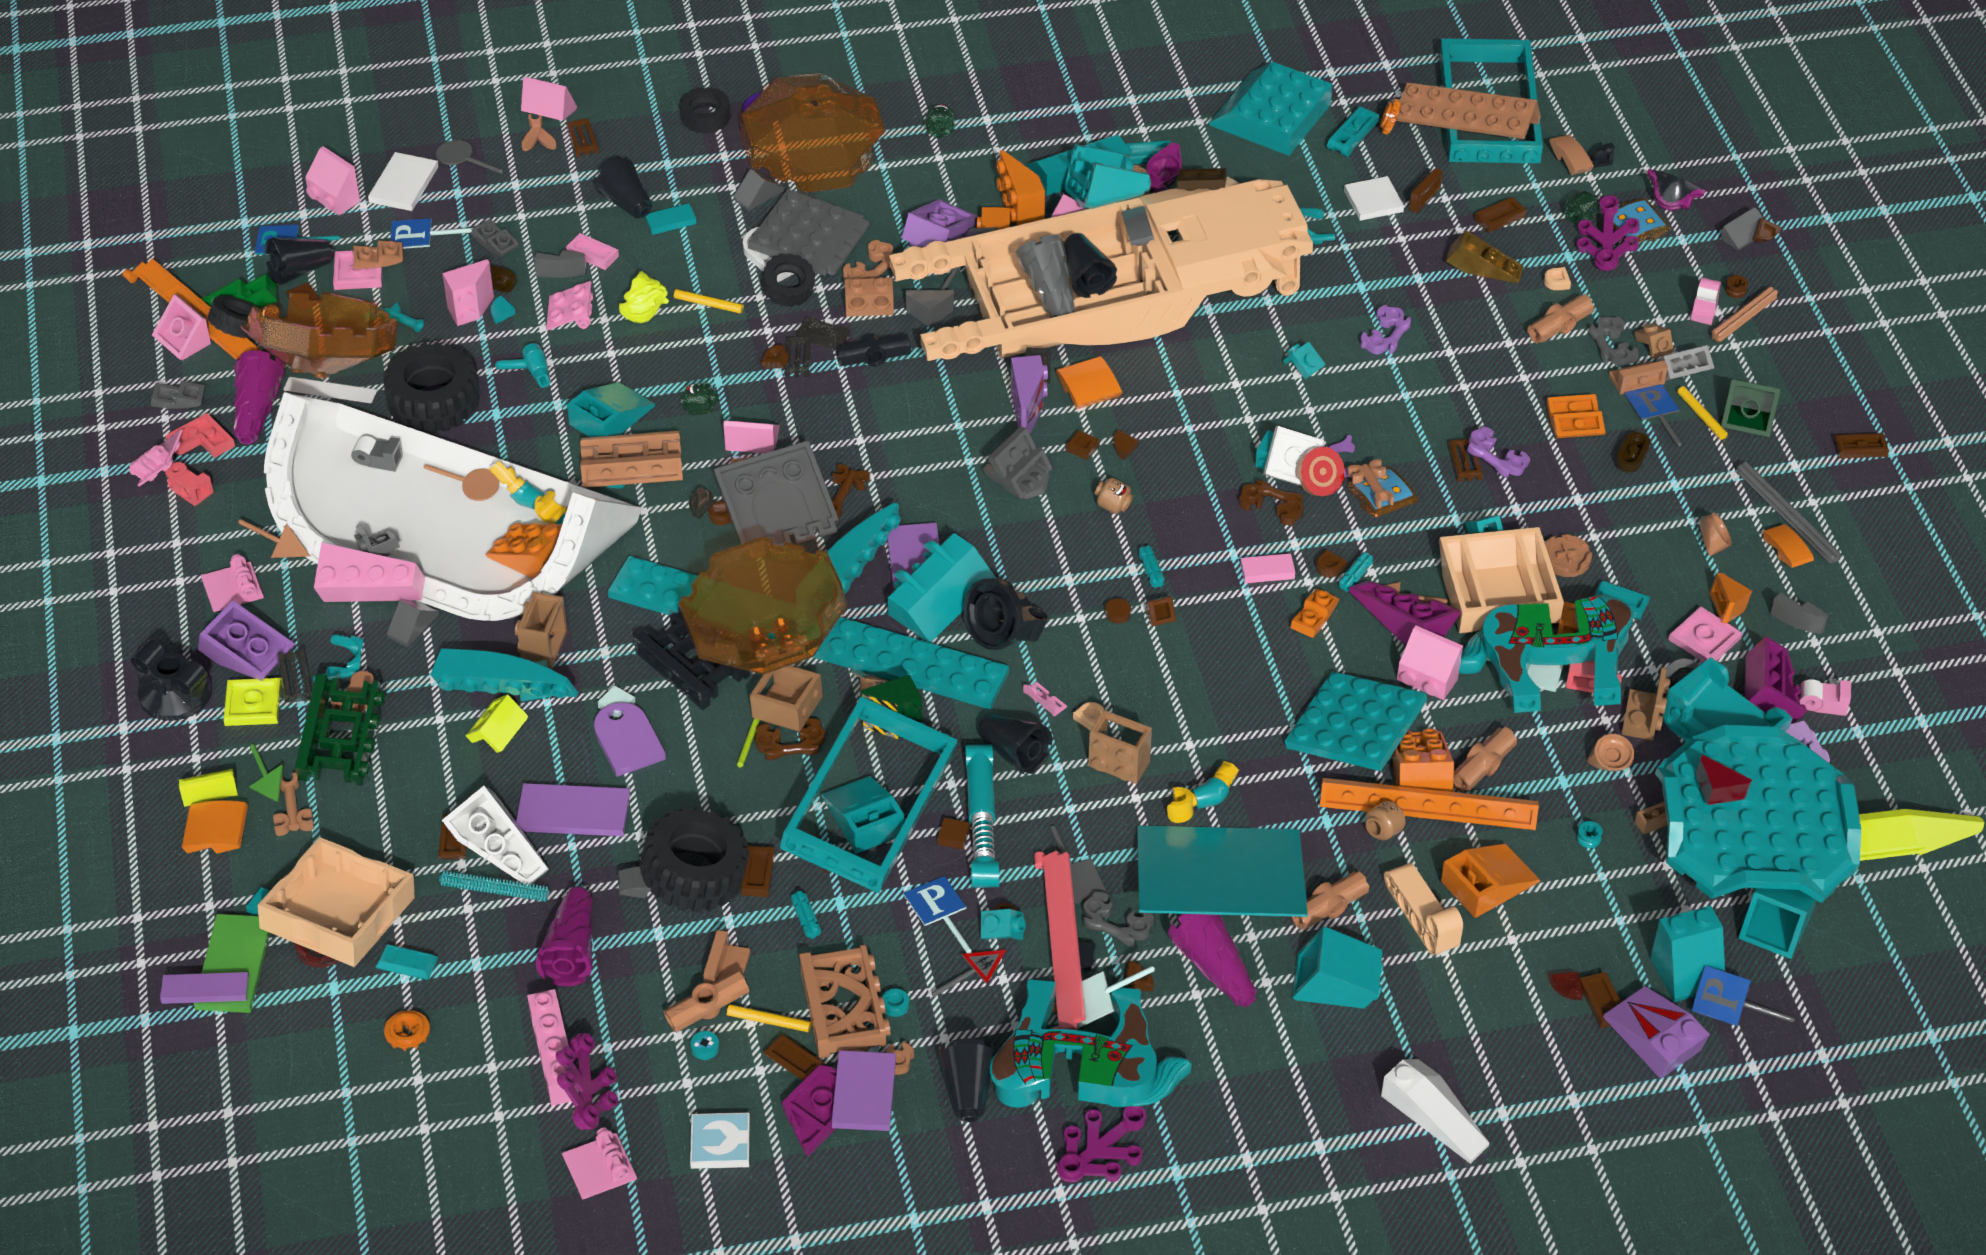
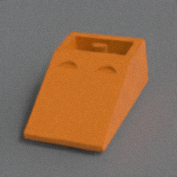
[996,150,1045,226]
[485,523,562,579]
[1392,729,1454,792]
[1441,844,1540,918]

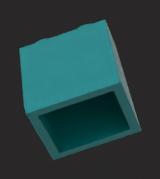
[1738,888,1817,959]
[1650,905,1725,1002]
[1292,926,1384,1009]

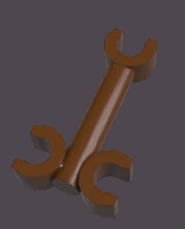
[832,464,870,519]

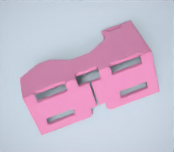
[1023,682,1067,717]

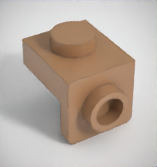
[1635,323,1674,358]

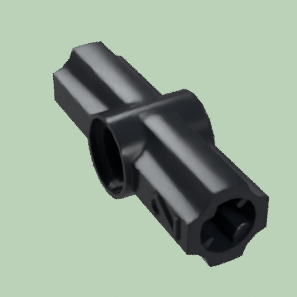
[836,334,911,367]

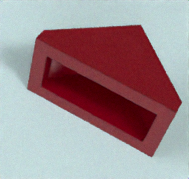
[1695,755,1752,805]

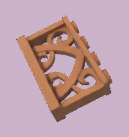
[799,945,890,1058]

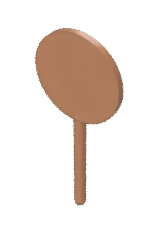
[423,464,500,501]

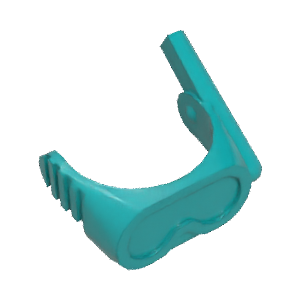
[1299,207,1335,245]
[313,634,364,682]

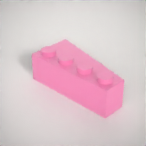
[314,542,425,602]

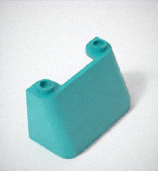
[1065,144,1151,209]
[1663,657,1792,742]

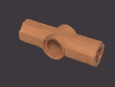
[1527,294,1594,344]
[1453,727,1517,792]
[1291,871,1369,930]
[663,970,749,1033]

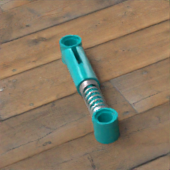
[965,744,999,888]

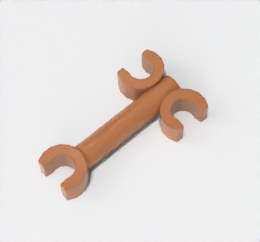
[1348,459,1394,508]
[273,772,314,836]

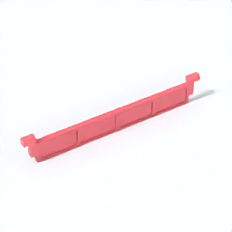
[1034,851,1086,1030]

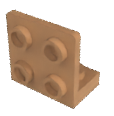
[1622,668,1670,741]

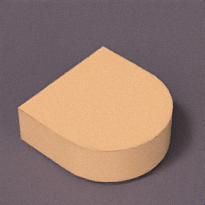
[1544,267,1571,290]
[1073,702,1104,731]

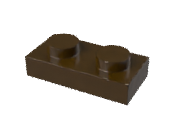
[1177,168,1227,191]

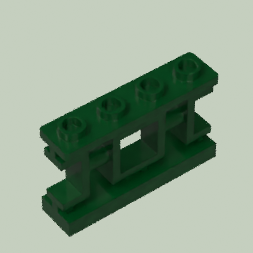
[295,674,385,786]

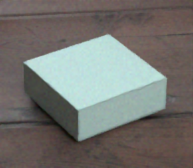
[598,685,635,719]

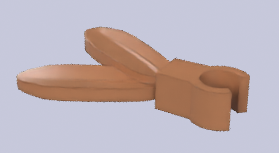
[522,114,557,151]

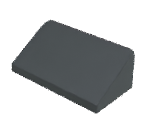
[1721,207,1763,251]

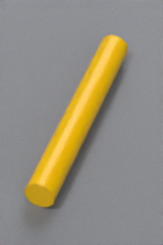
[674,289,744,314]
[1677,386,1728,440]
[727,1004,811,1033]

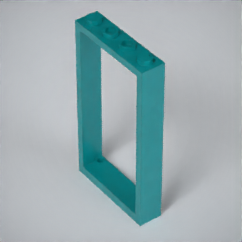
[1439,38,1543,163]
[780,697,958,893]

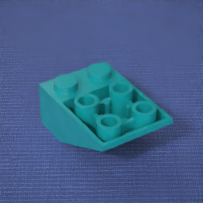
[567,382,655,437]
[821,776,904,854]

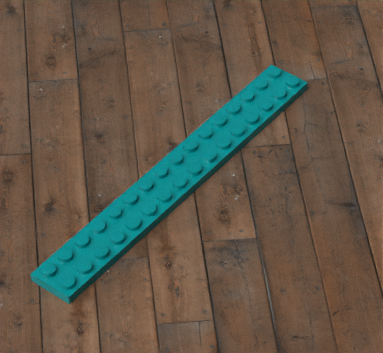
[608,556,1009,710]

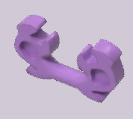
[1360,305,1411,354]
[1467,426,1531,478]

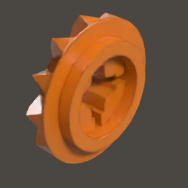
[1380,98,1401,134]
[384,1010,430,1051]

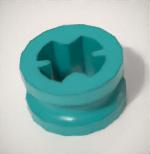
[1577,821,1603,848]

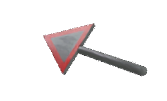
[932,950,1007,997]

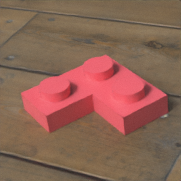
[165,413,235,458]

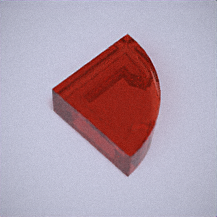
[1549,972,1583,1000]

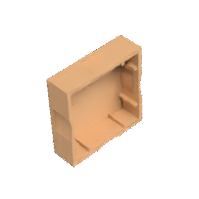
[258,837,415,967]

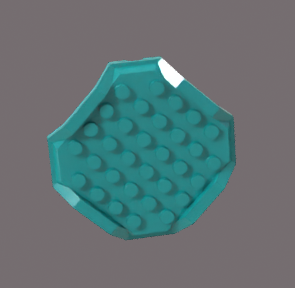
[1655,725,1861,903]

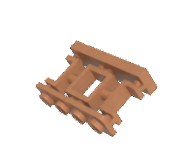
[580,431,683,488]

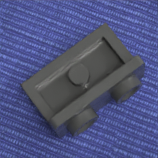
[354,525,400,557]

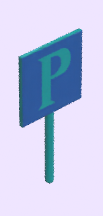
[254,225,341,255]

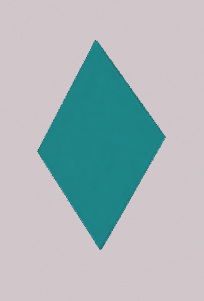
[1137,825,1308,917]

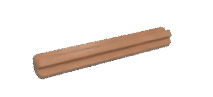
[1711,287,1778,342]

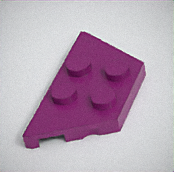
[782,1065,837,1157]

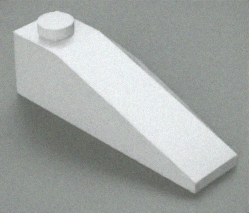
[442,786,549,886]
[1381,1059,1489,1164]

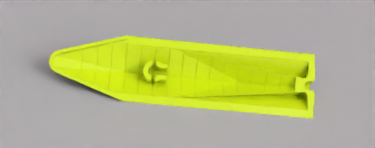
[1859,809,1984,861]

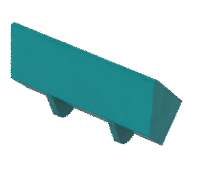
[1024,134,1129,196]
[888,533,996,643]

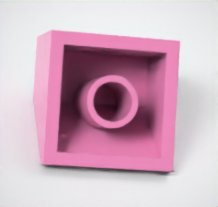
[305,146,360,215]
[442,259,494,326]
[1397,626,1463,700]

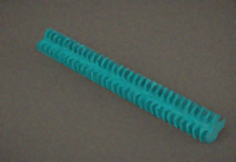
[439,870,550,902]

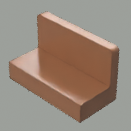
[1609,361,1668,394]
[703,930,750,984]

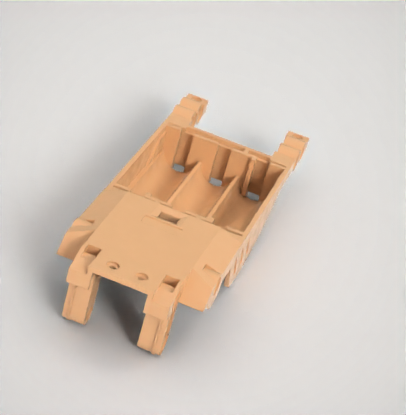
[889,176,1313,361]

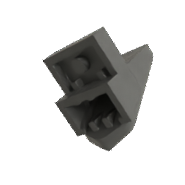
[983,427,1052,499]

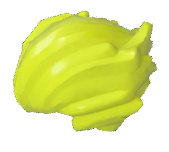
[619,271,669,323]

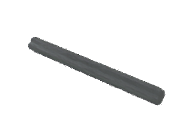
[1737,462,1841,564]

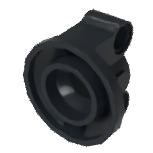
[963,578,1049,650]
[131,640,212,721]

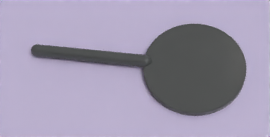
[436,140,503,174]

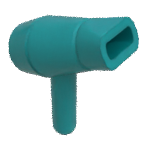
[495,343,551,388]

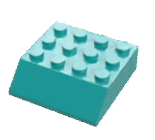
[1209,62,1333,156]

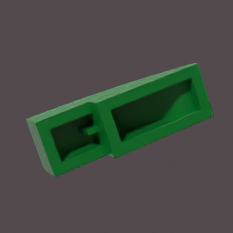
[201,274,278,309]

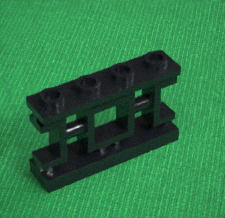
[634,605,750,710]

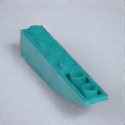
[797,503,901,618]
[430,648,578,698]

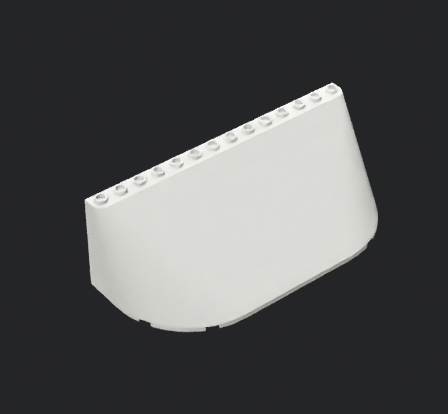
[264,392,642,621]

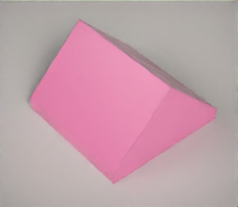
[521,77,577,121]
[152,294,211,360]
[724,421,780,453]

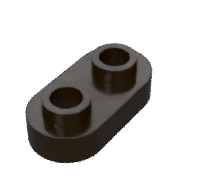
[490,265,517,293]
[1616,432,1650,472]

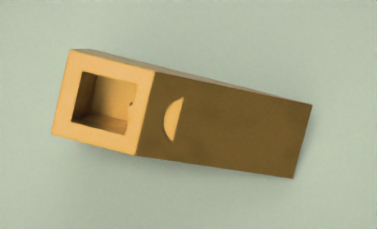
[1446,230,1524,284]

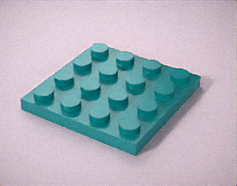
[1285,671,1427,771]

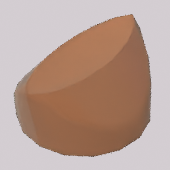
[1699,512,1732,556]
[1587,734,1634,772]

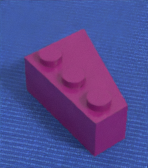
[1745,636,1807,724]

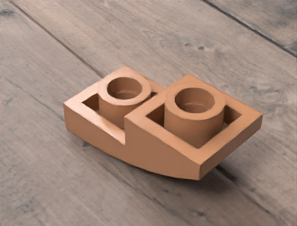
[1549,135,1594,175]
[352,240,403,269]

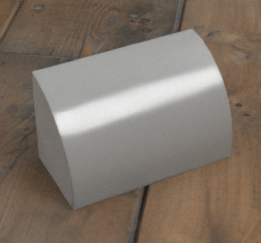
[1654,345,1714,381]

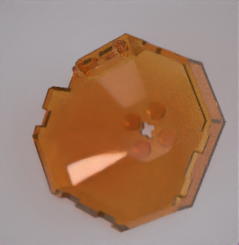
[741,73,886,193]
[241,292,398,378]
[679,537,848,674]

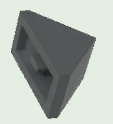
[734,169,784,211]
[906,290,954,327]
[387,600,439,647]

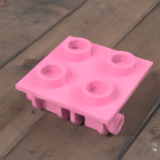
[546,281,593,331]
[129,430,183,487]
[201,554,264,612]
[562,1128,637,1200]

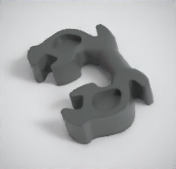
[1589,316,1639,367]
[1083,892,1154,947]

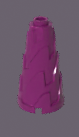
[233,350,285,445]
[536,887,593,987]
[1168,914,1257,1007]

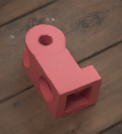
[165,462,214,506]

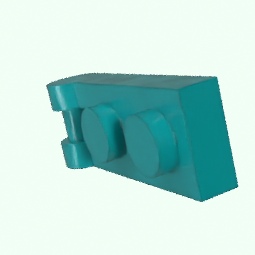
[1327,107,1379,157]

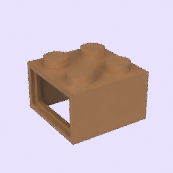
[515,592,568,669]
[750,661,823,732]
[1088,710,1152,784]

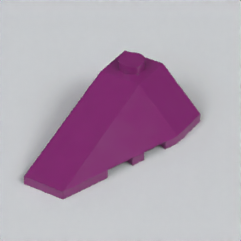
[1349,581,1459,645]

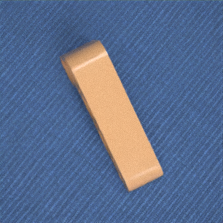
[1384,863,1463,955]

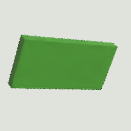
[194,914,270,1013]

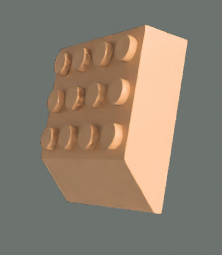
[1439,527,1564,633]

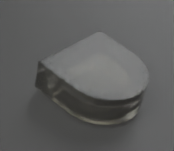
[689,488,715,519]

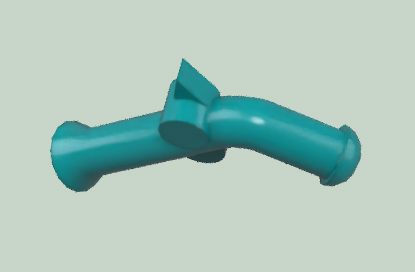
[364,302,424,332]

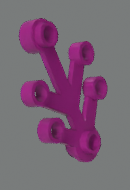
[1577,196,1640,271]
[556,1033,619,1130]
[1057,1106,1146,1182]

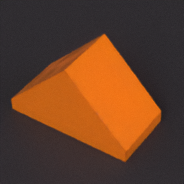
[1709,572,1752,624]

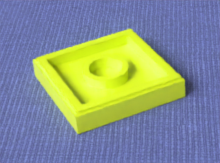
[224,678,281,726]

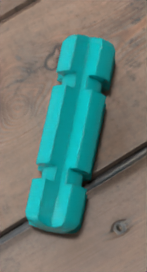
[1139,545,1165,588]
[1338,552,1373,592]
[791,891,821,939]

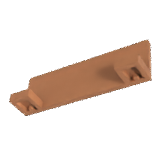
[1396,83,1541,139]

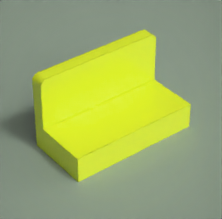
[465,694,528,753]
[179,769,238,807]

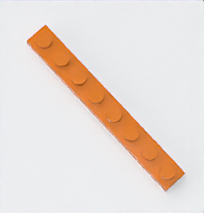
[1320,778,1539,830]

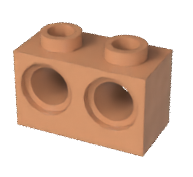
[845,278,894,317]

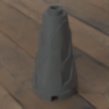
[1016,234,1076,318]

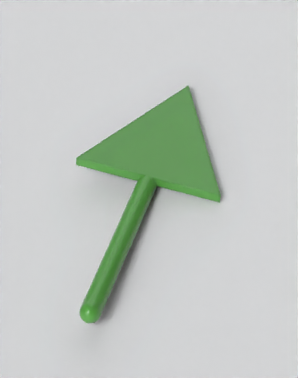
[249,744,283,803]

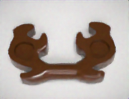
[1238,479,1304,526]
[755,718,825,760]

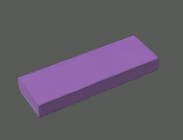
[160,972,249,1004]

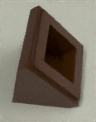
[1145,596,1177,627]

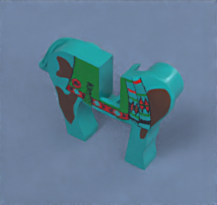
[1459,595,1633,713]
[990,979,1192,1108]

